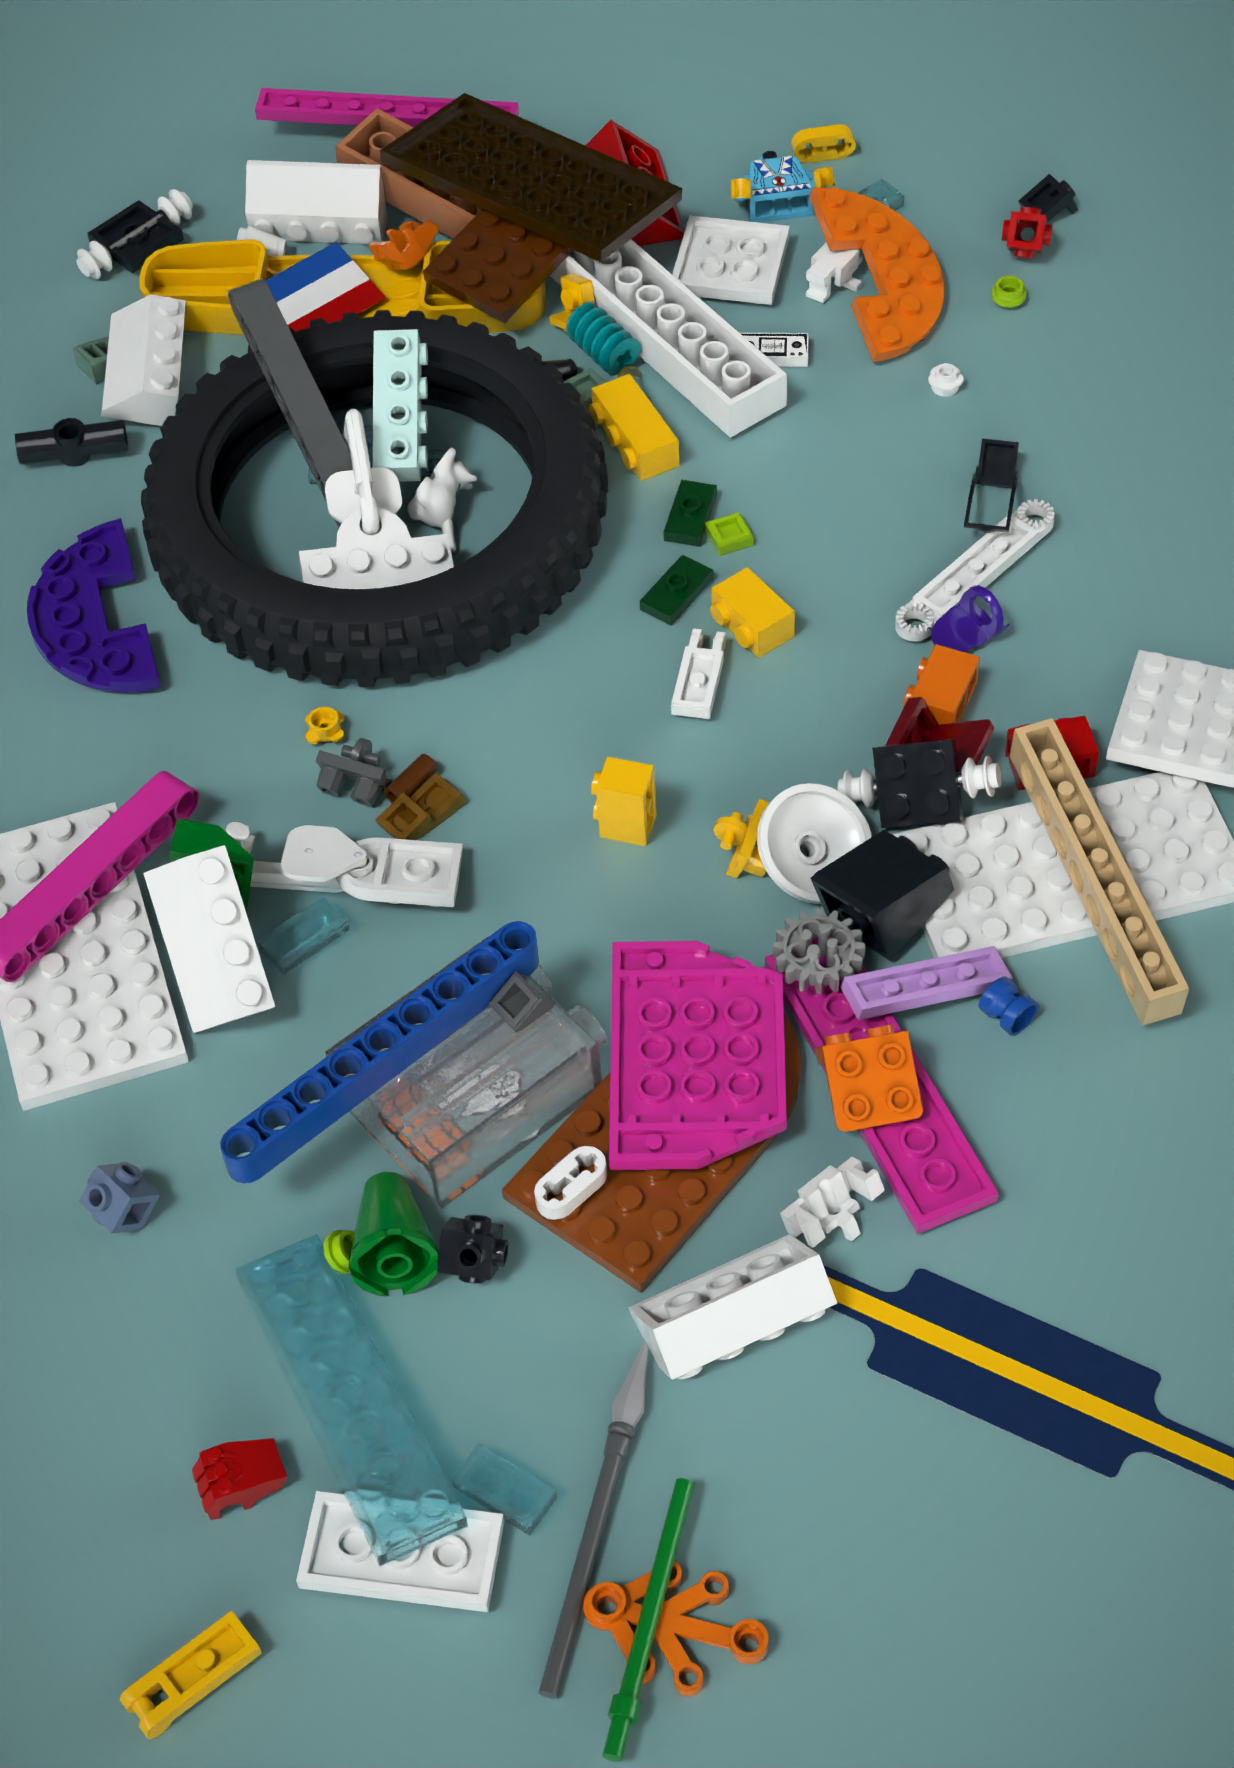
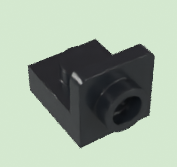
[1018,174,1078,222]

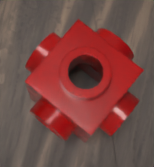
[1001,207,1053,259]

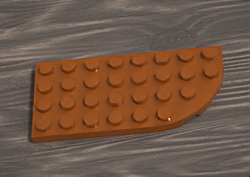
[502,1012,801,1293]

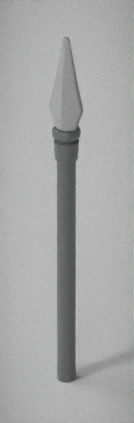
[539,1344,648,1699]

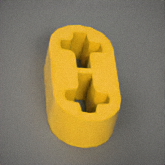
[791,124,856,163]

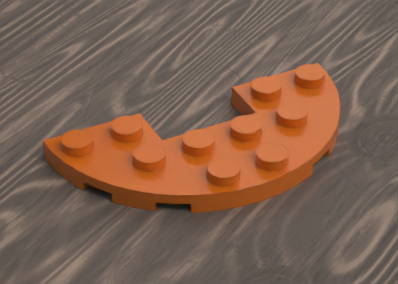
[809,187,944,362]

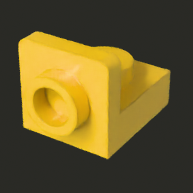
[549,273,595,332]

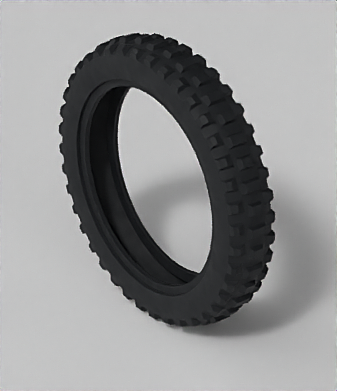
[141,310,608,687]

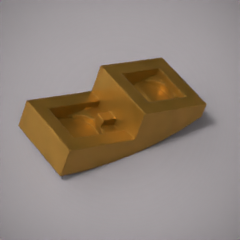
[375,773,466,840]

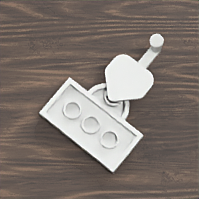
[298,409,454,589]

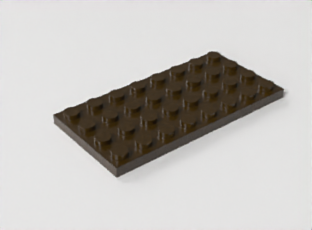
[380,93,682,262]

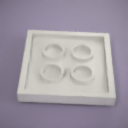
[672,215,790,305]

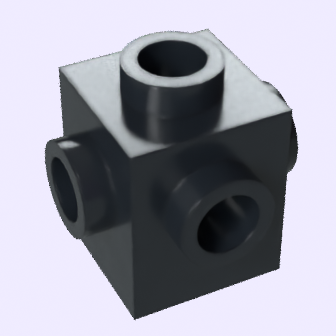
[437,1215,509,1283]

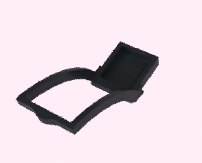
[964,438,1019,533]

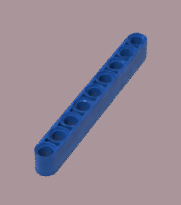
[220,921,539,1184]

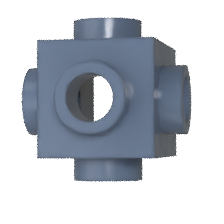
[79,1162,161,1234]

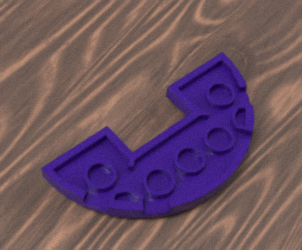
[27,518,161,692]

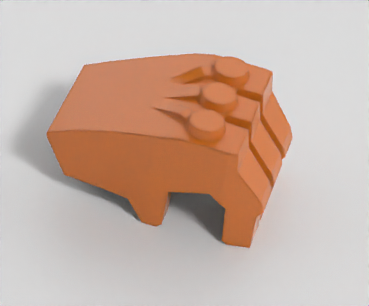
[368,220,439,270]

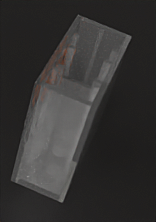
[325,936,608,1209]

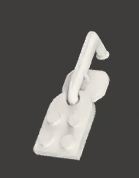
[226,822,463,907]

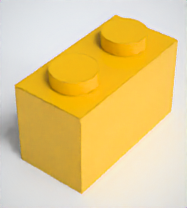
[710,567,795,658]
[591,756,657,846]

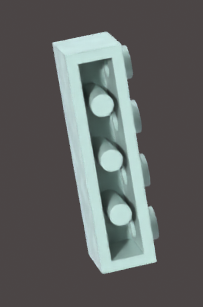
[372,329,428,482]

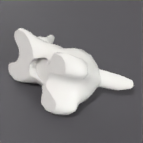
[408,447,478,553]

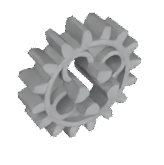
[773,908,865,994]

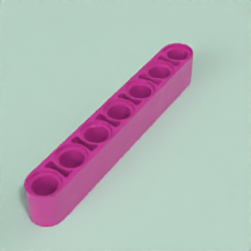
[0,771,200,982]

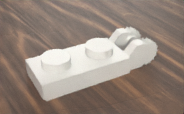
[671,628,726,719]

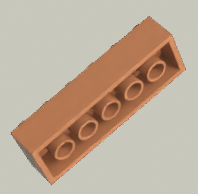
[335,108,482,239]

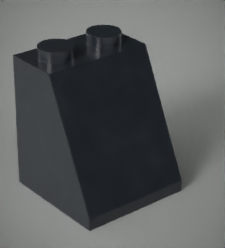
[810,830,955,961]

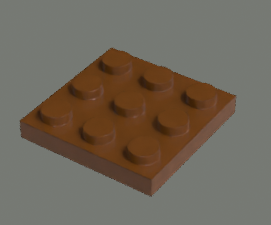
[422,209,569,323]

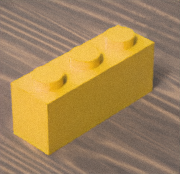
[589,374,680,481]

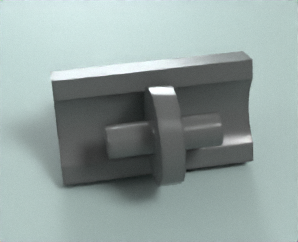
[315,738,393,808]

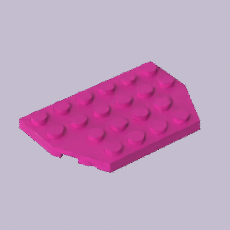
[609,941,787,1170]

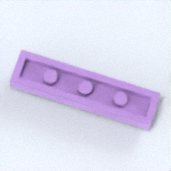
[841,946,1013,1020]

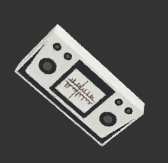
[740,333,808,367]

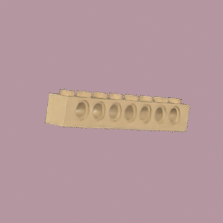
[1010,718,1190,1026]

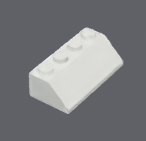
[245,160,388,244]
[101,294,186,426]
[143,845,275,1034]
[628,1234,837,1380]

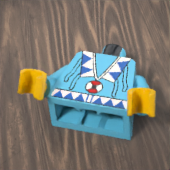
[731,151,835,223]

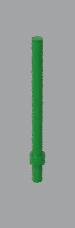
[602,1478,694,1762]

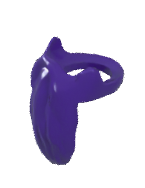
[931,585,1010,652]

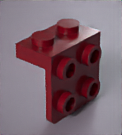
[885,697,994,771]

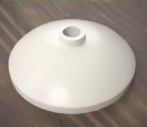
[757,783,872,904]

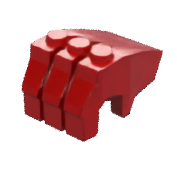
[192,1438,288,1520]

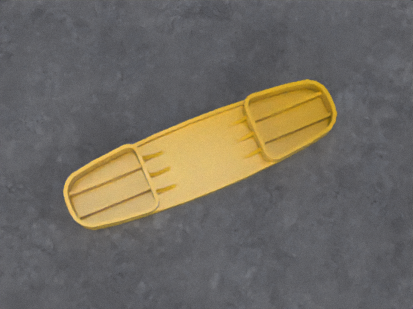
[139,239,547,335]

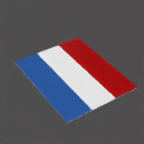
[265,242,386,331]

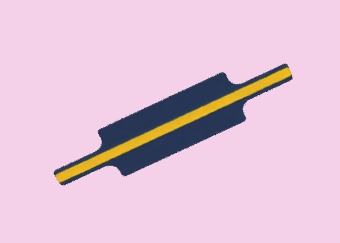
[823,1265,1234,1491]

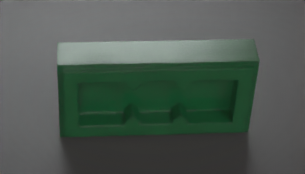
[663,479,717,546]
[639,555,713,625]

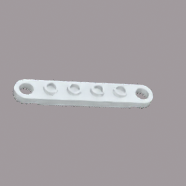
[895,499,1055,641]

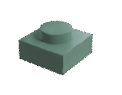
[563,368,606,410]

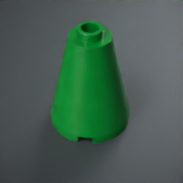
[349,1172,439,1296]

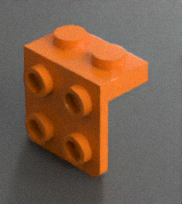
[815,1024,923,1132]

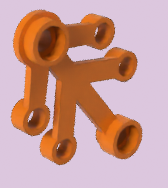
[583,1561,769,1697]

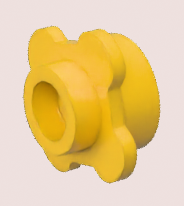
[305,707,344,744]

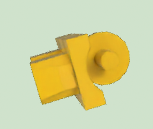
[713,798,769,879]

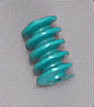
[566,302,641,374]

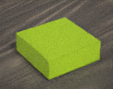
[705,512,754,556]

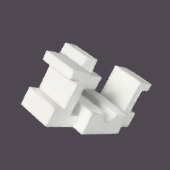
[806,242,863,303]
[780,1156,885,1248]

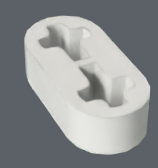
[534,1146,607,1220]

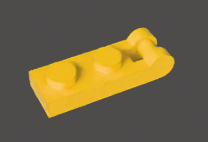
[120,1610,262,1739]

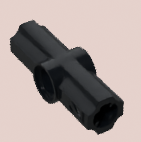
[15,418,128,466]

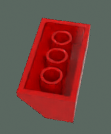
[585,119,685,246]

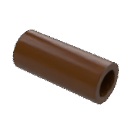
[384,754,438,803]

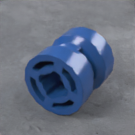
[978,976,1039,1036]

